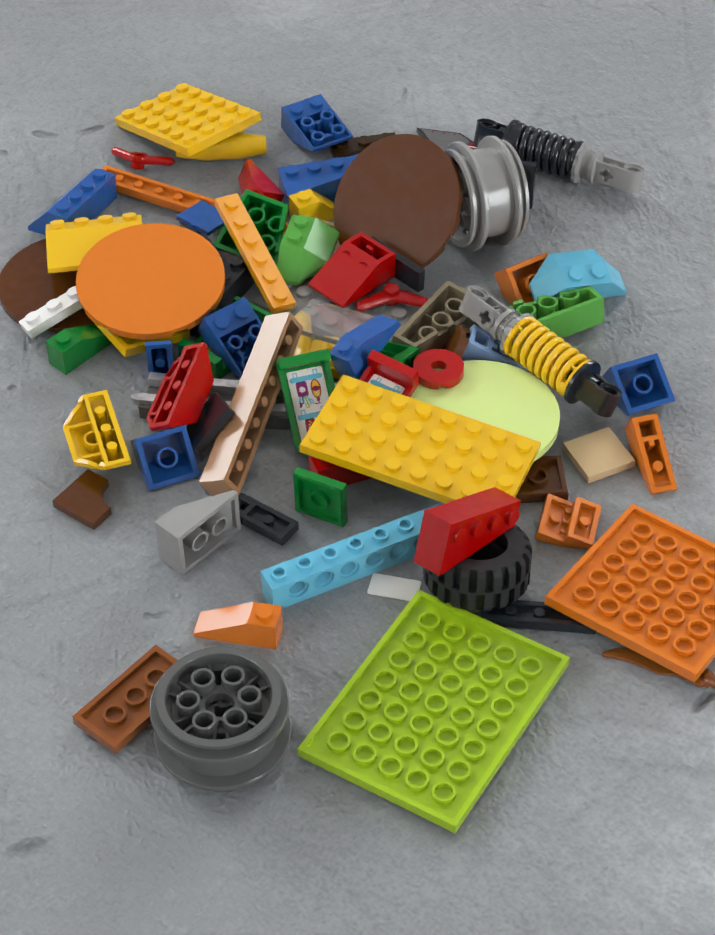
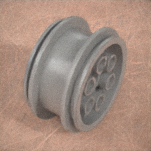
[445,136,530,252]

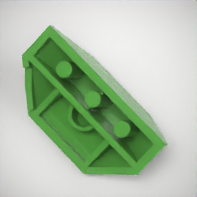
[277,215,340,286]

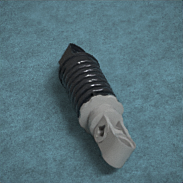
[474,118,645,193]

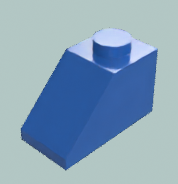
[145,340,174,374]

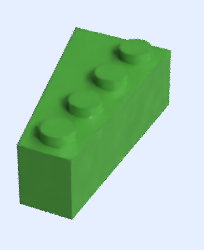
[508,286,604,338]

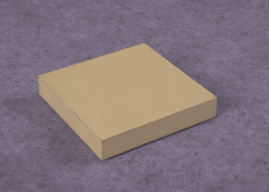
[563,427,635,484]

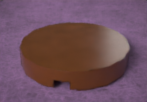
[443,324,471,358]

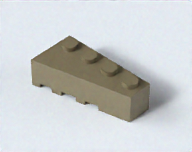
[392,280,480,354]

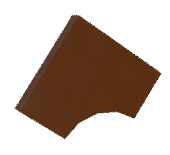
[515,455,568,503]
[52,469,112,530]

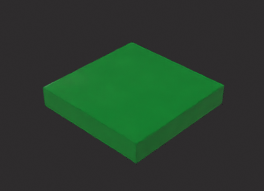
[293,467,348,527]

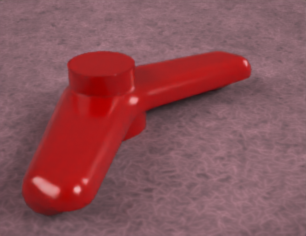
[111,147,176,169]
[356,283,429,311]

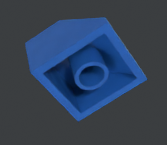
[602,353,675,416]
[130,425,200,491]

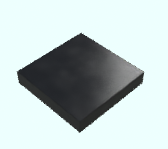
[186,391,235,454]

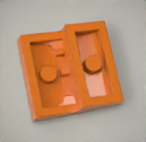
[534,493,602,549]

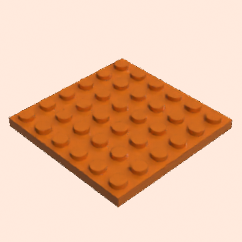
[544,503,715,683]

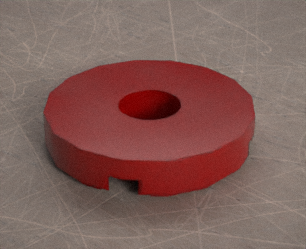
[413,349,464,389]

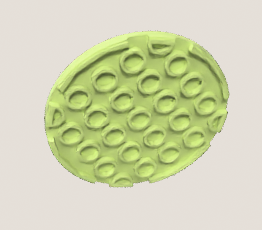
[411,360,560,462]

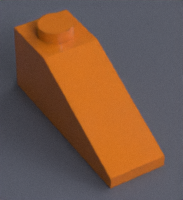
[625,413,677,495]
[193,602,283,650]

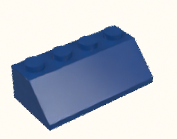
[28,168,117,235]

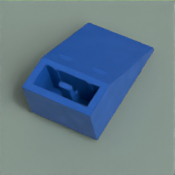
[281,94,353,152]
[197,297,262,379]

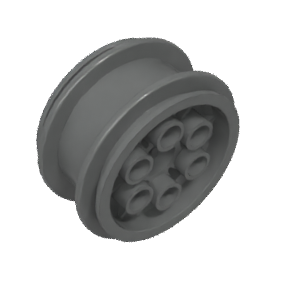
[149,646,291,792]

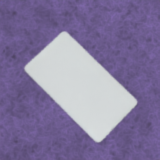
[367,573,422,601]

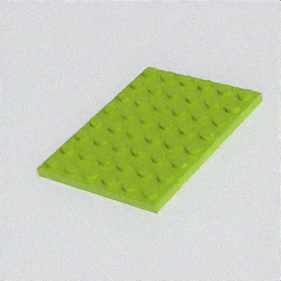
[297,590,570,834]

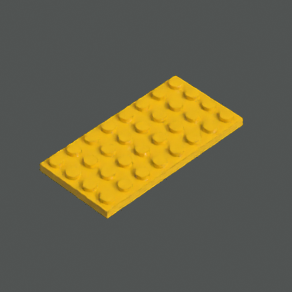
[299,374,541,503]

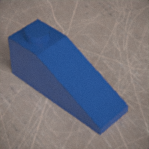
[330,314,401,380]

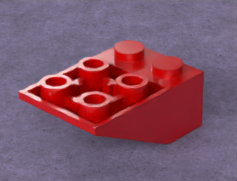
[309,232,396,309]

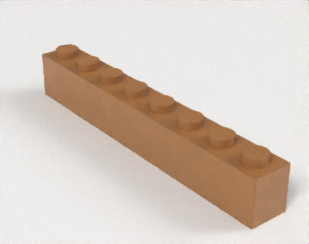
[199,312,303,496]

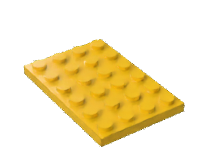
[114,83,262,157]

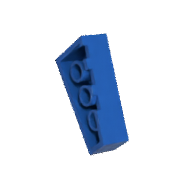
[278,154,358,218]

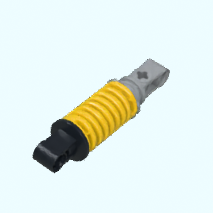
[459,285,622,418]

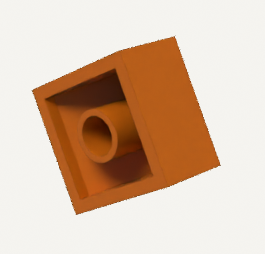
[494,252,548,306]

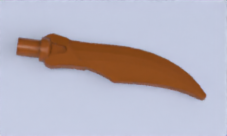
[602,647,715,689]

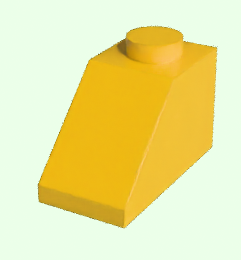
[289,189,334,221]

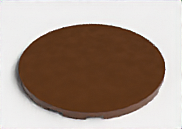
[333,134,463,268]
[0,239,95,335]

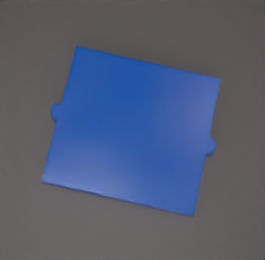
[176,200,225,236]

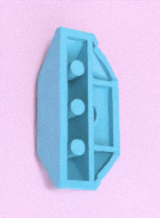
[529,249,627,301]

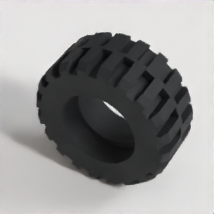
[423,524,532,611]

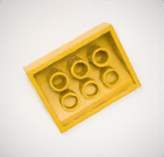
[45,212,142,273]

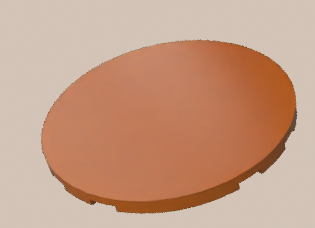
[76,223,225,340]

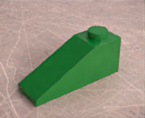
[46,324,112,375]

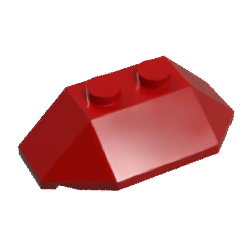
[146,342,214,431]

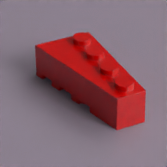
[413,487,521,576]

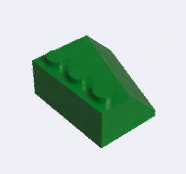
[213,189,288,266]

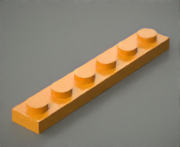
[214,193,296,314]

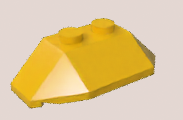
[63,390,131,470]

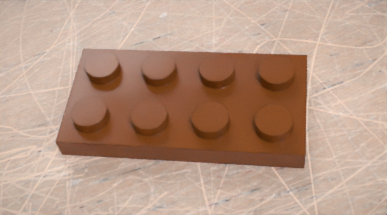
[72,645,178,755]

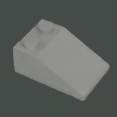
[155,490,241,576]

